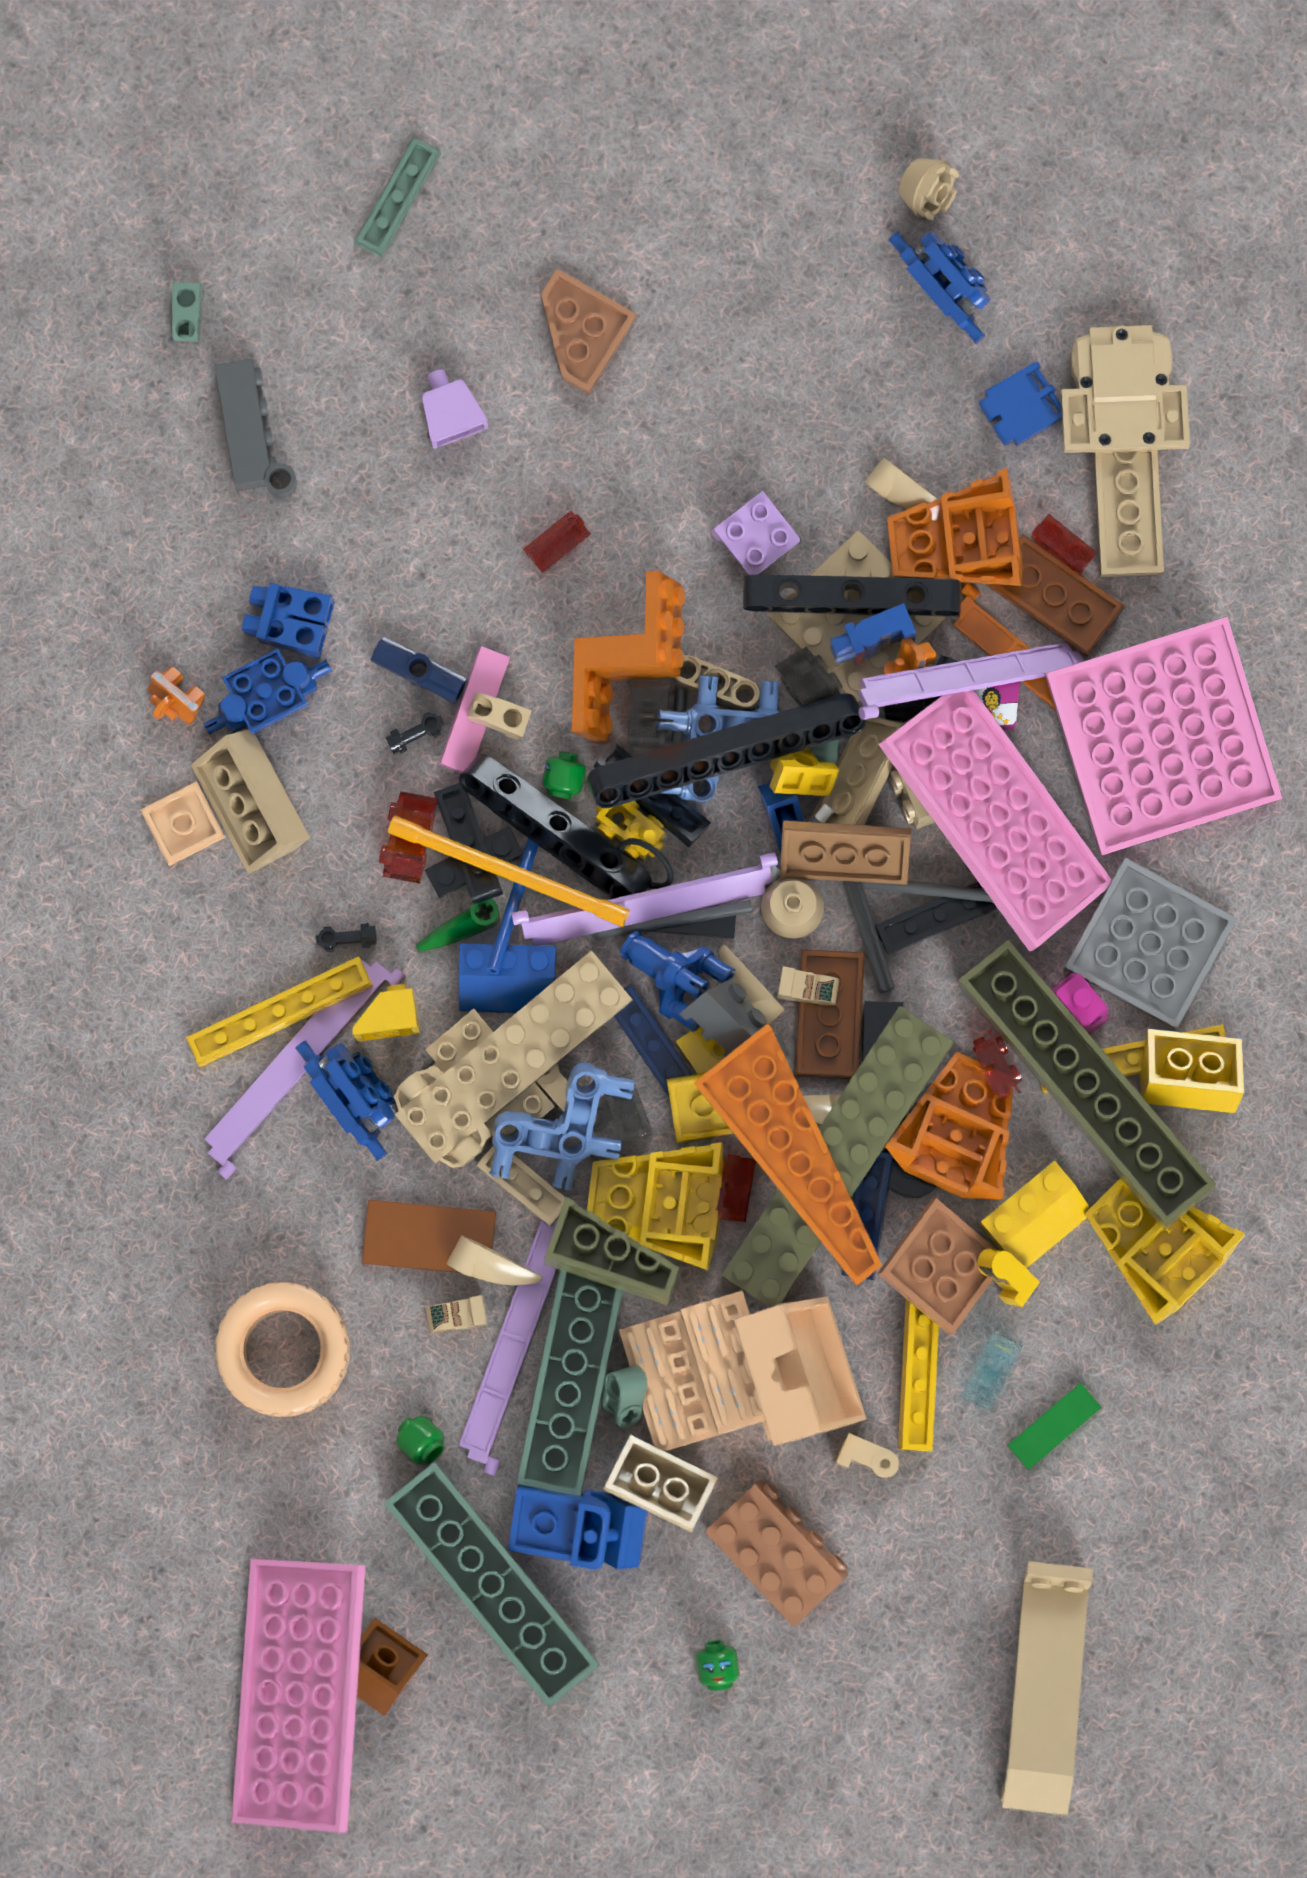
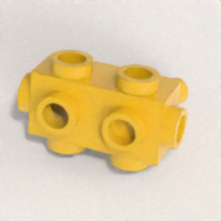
[595,801,665,861]

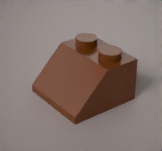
[357,1618,428,1716]

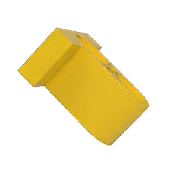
[770,748,839,796]

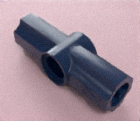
[370,636,467,704]

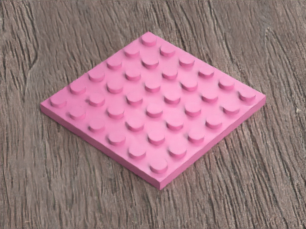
[1045,617,1282,855]

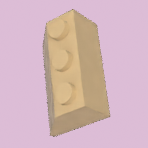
[603,1435,718,1532]

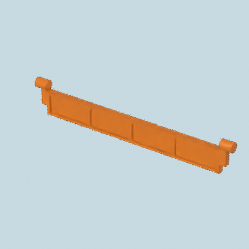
[953,583,1056,710]

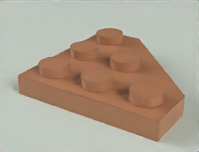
[541,269,637,395]

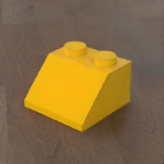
[352,984,420,1042]

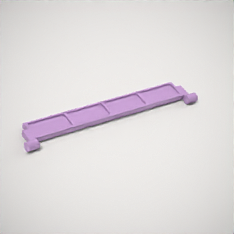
[858,643,1084,720]
[511,853,778,946]
[204,960,405,1180]
[458,1219,558,1476]

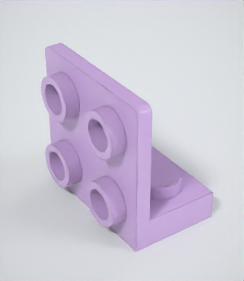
[710,491,800,575]

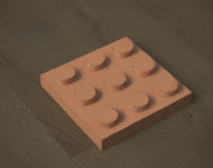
[877,1198,998,1335]

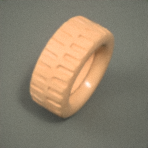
[215,1282,351,1417]

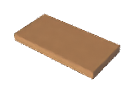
[780,821,911,885]

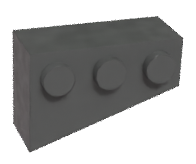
[679,978,790,1058]

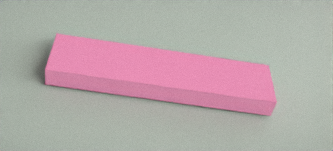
[438,646,510,773]

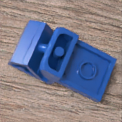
[508,1485,648,1570]

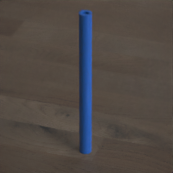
[486,838,539,975]

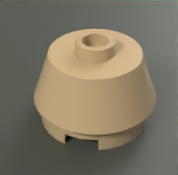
[899,158,959,220]
[761,877,824,939]

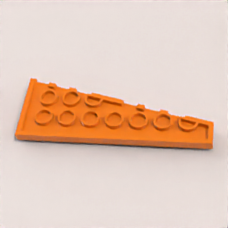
[694,1023,882,1286]

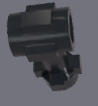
[385,712,444,754]
[316,923,377,952]

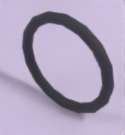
[618,838,674,889]

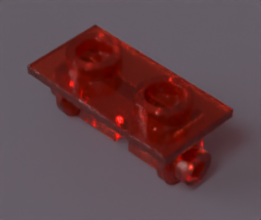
[523,511,591,573]
[1030,514,1098,574]
[972,1029,1023,1099]
[715,1154,756,1222]

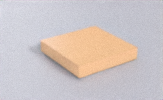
[140,781,225,866]

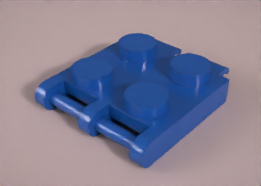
[978,361,1062,446]

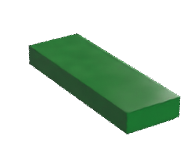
[1007,1383,1102,1470]

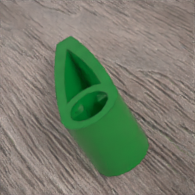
[416,899,500,952]

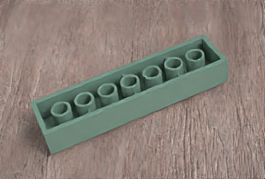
[517,1270,623,1496]
[384,1462,600,1708]

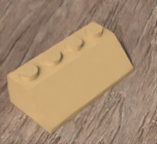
[191,729,310,874]

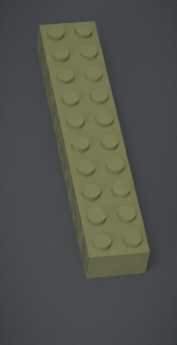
[959,939,1216,1230]
[722,1006,954,1308]

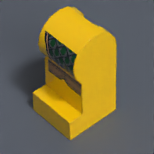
[977,1248,1040,1307]

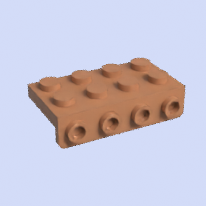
[705,1480,849,1627]

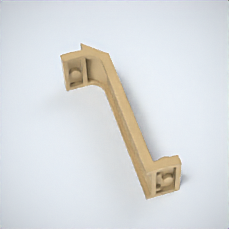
[1000,1561,1093,1815]

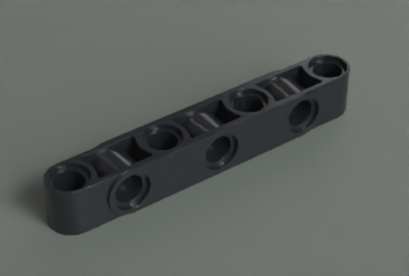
[743,575,961,616]
[459,754,652,899]

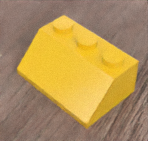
[1140,1029,1244,1113]
[979,1160,1090,1268]

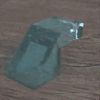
[961,1330,1023,1411]

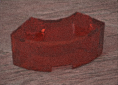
[379,791,438,884]

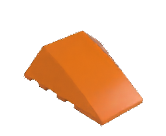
[887,468,1023,586]
[885,1051,1014,1200]

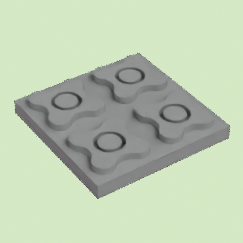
[1064,858,1237,1030]

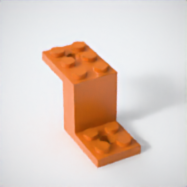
[572,570,685,743]

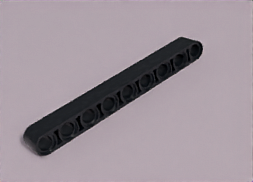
[587,693,866,808]

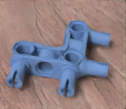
[656,675,780,802]
[489,1063,635,1190]

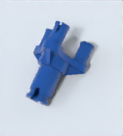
[620,931,736,1032]

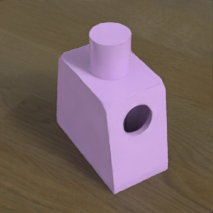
[422,369,489,449]

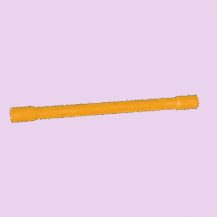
[388,815,630,927]

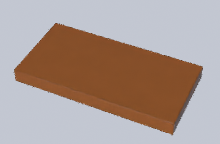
[986,534,1125,657]
[795,949,865,1079]
[362,1200,496,1273]

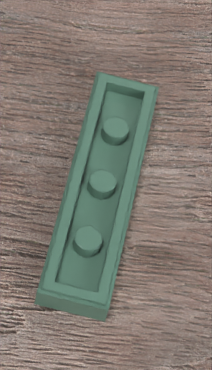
[354,137,441,258]

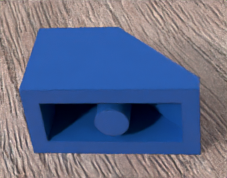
[758,782,804,854]

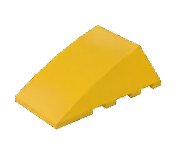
[587,1142,725,1271]
[1085,1178,1245,1325]

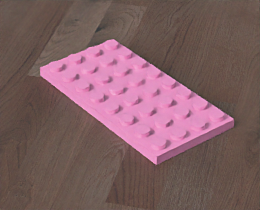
[878,690,1112,952]
[232,1559,365,1833]

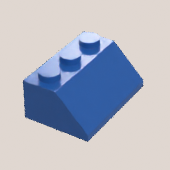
[459,943,557,1013]

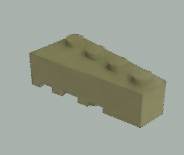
[545,1196,679,1306]

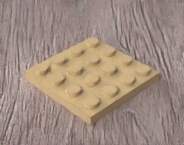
[768,530,946,703]

